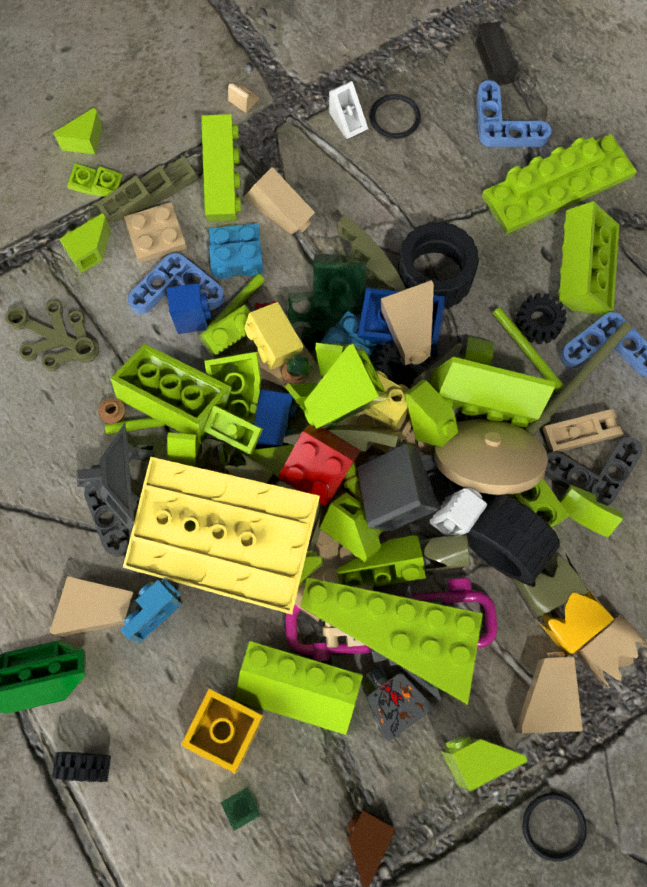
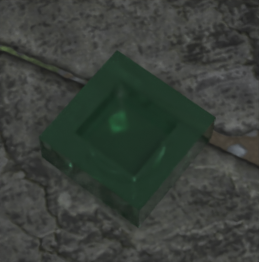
[220,787,262,831]

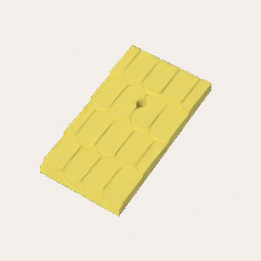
[123,457,320,614]

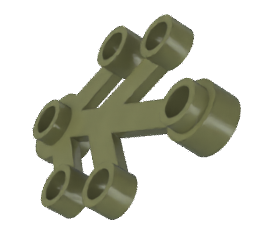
[5,301,99,372]

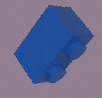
[167,283,212,334]
[254,389,298,449]

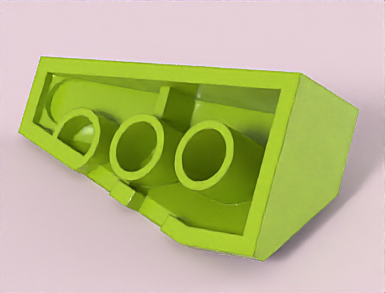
[204,352,262,466]

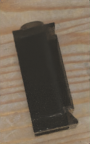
[475,21,518,86]

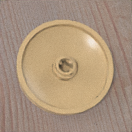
[434,419,548,495]

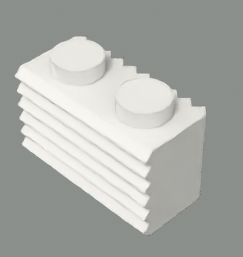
[430,488,487,536]

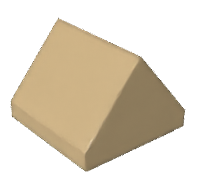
[228,83,259,113]

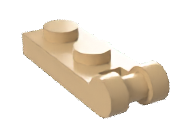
[542,409,624,452]

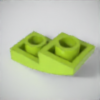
[67,163,123,197]
[559,485,623,538]

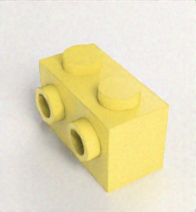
[245,302,304,370]
[362,371,410,431]

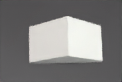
[329,81,368,139]

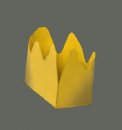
[537,586,614,656]

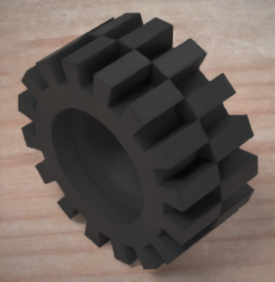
[516,293,567,344]
[369,342,418,388]
[52,752,111,782]

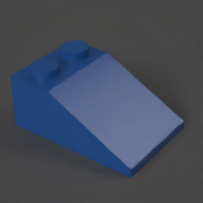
[358,288,445,358]

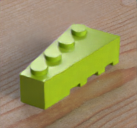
[201,114,242,222]

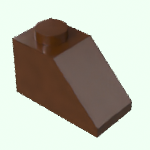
[346,808,396,887]

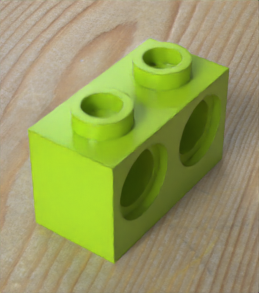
[506,479,569,528]

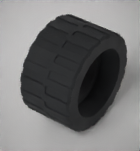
[398,221,479,309]
[462,494,560,584]

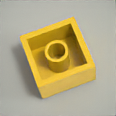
[181,689,265,773]

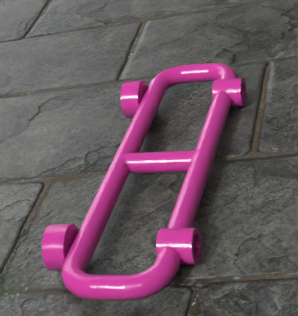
[285,578,497,662]

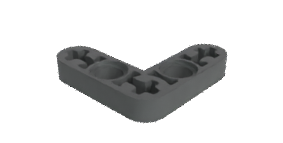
[545,437,642,506]
[84,487,132,557]

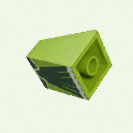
[304,343,389,429]

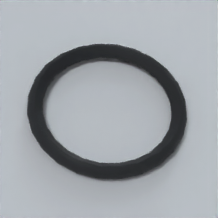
[370,94,421,139]
[522,793,587,862]

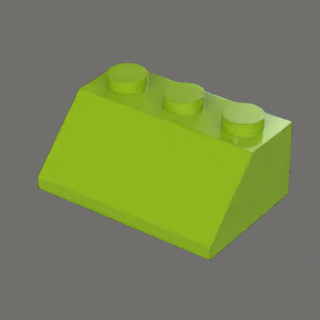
[441,735,528,791]

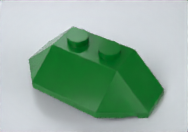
[0,640,86,714]

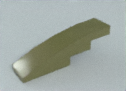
[96,156,199,224]
[338,215,406,292]
[283,425,402,452]

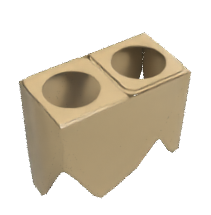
[575,615,647,688]

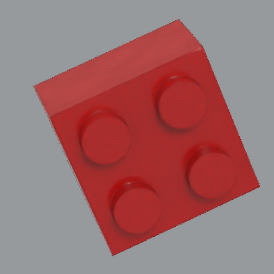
[277,424,361,507]

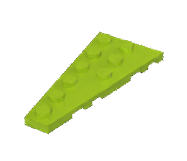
[301,577,483,705]

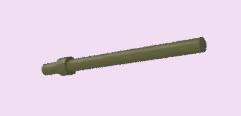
[524,322,632,436]

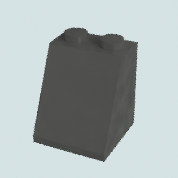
[357,442,441,531]

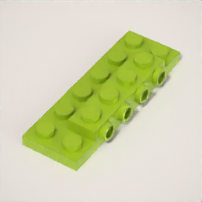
[482,134,637,235]

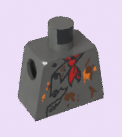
[366,665,434,742]

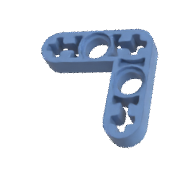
[477,80,552,147]
[128,253,225,314]
[560,312,647,377]

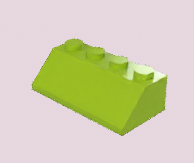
[558,201,619,315]
[110,343,231,444]
[430,357,556,427]
[234,641,363,735]

